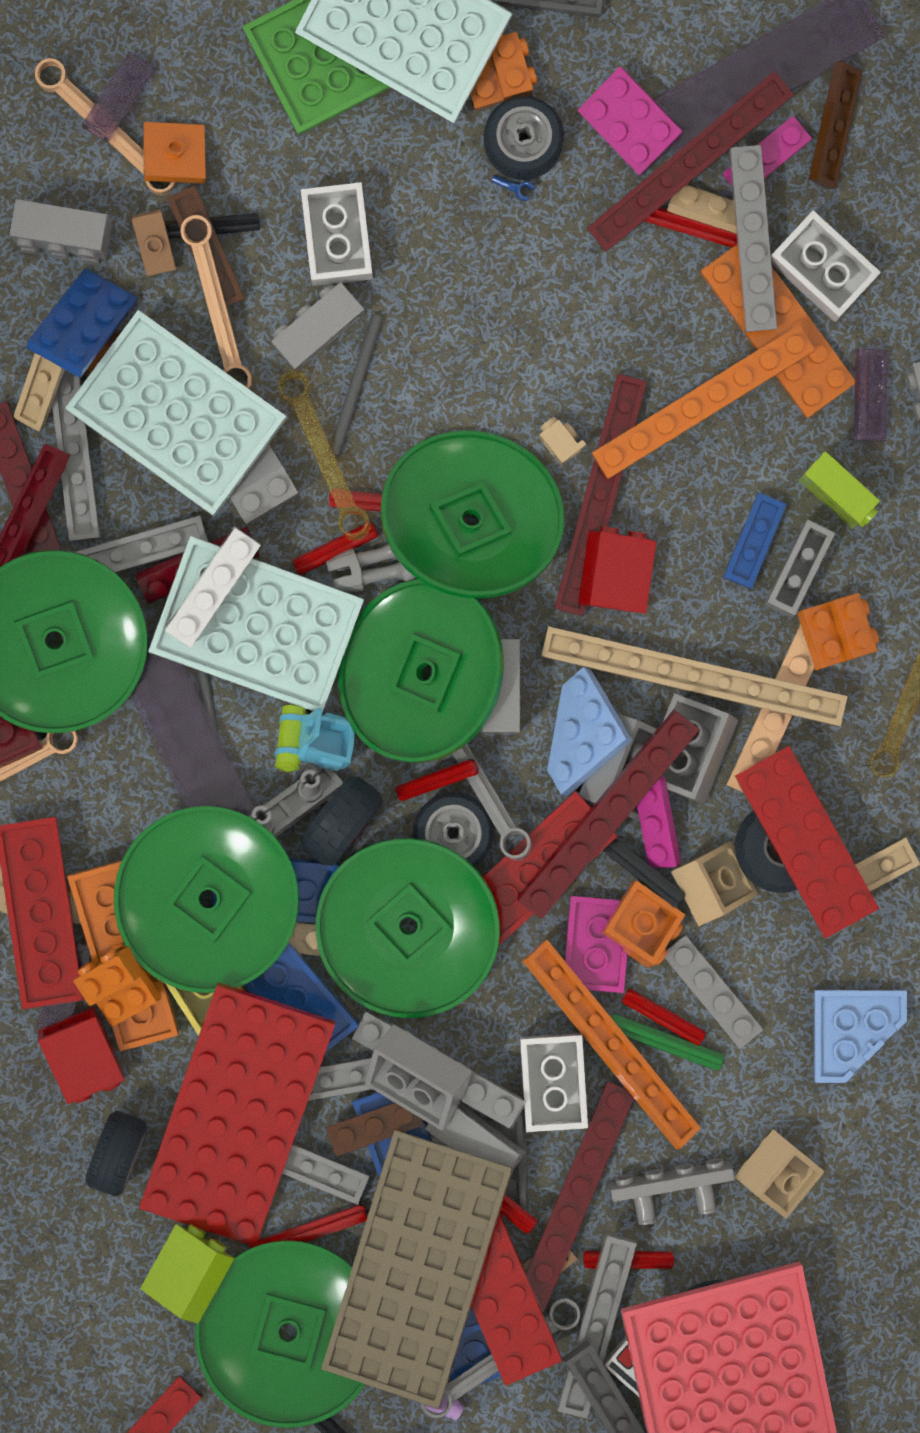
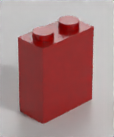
[578,526,657,614]
[38,1006,125,1105]

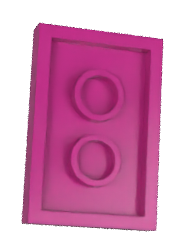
[577,66,684,176]
[565,896,627,993]

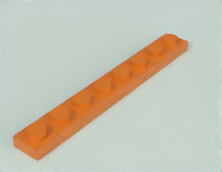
[592,324,815,480]
[522,940,701,1149]

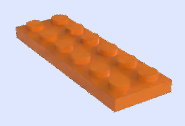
[700,245,857,419]
[67,860,180,1052]

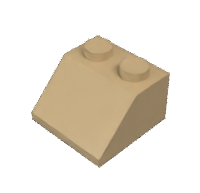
[671,841,759,926]
[734,1129,825,1219]

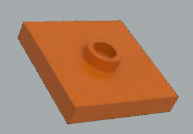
[143,122,206,184]

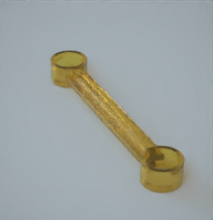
[278,370,370,540]
[868,650,920,778]

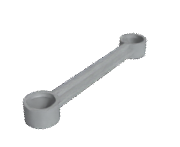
[452,744,533,861]
[421,1299,580,1419]

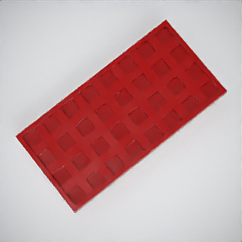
[139,982,336,1245]

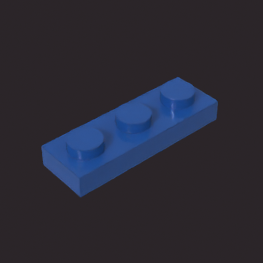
[723,492,787,589]

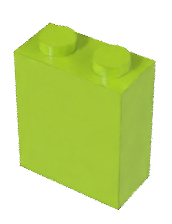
[798,451,880,529]
[140,1224,235,1324]

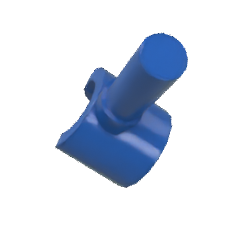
[492,175,534,202]

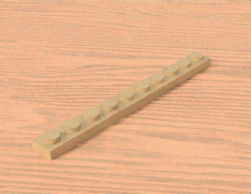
[541,626,848,727]

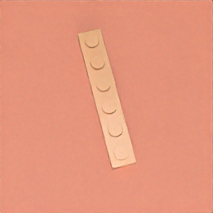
[726,624,814,793]

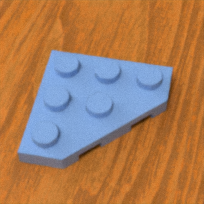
[547,667,632,796]
[814,990,907,1083]

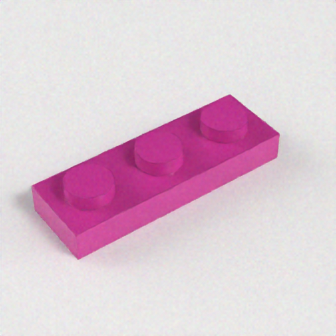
[722,116,812,186]
[637,776,681,868]

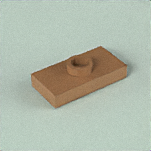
[131,209,177,276]

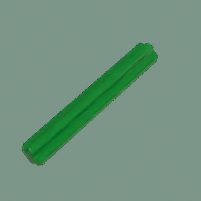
[611,1014,724,1071]

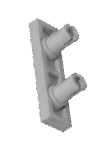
[249,767,343,837]
[609,1158,734,1225]

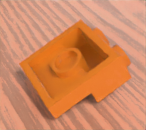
[470,31,537,111]
[797,593,879,671]
[601,880,685,968]
[73,946,162,1027]

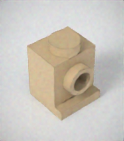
[539,417,586,466]

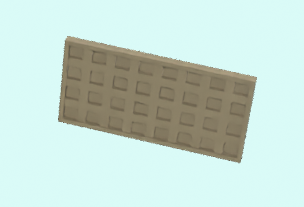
[321,1130,513,1409]

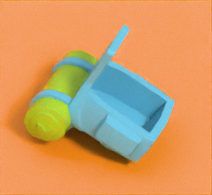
[275,705,354,772]

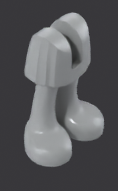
[326,544,417,593]

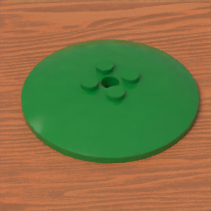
[381,430,564,599]
[0,550,147,733]
[338,579,504,763]
[114,806,299,993]
[315,838,500,1018]
[195,1240,365,1428]

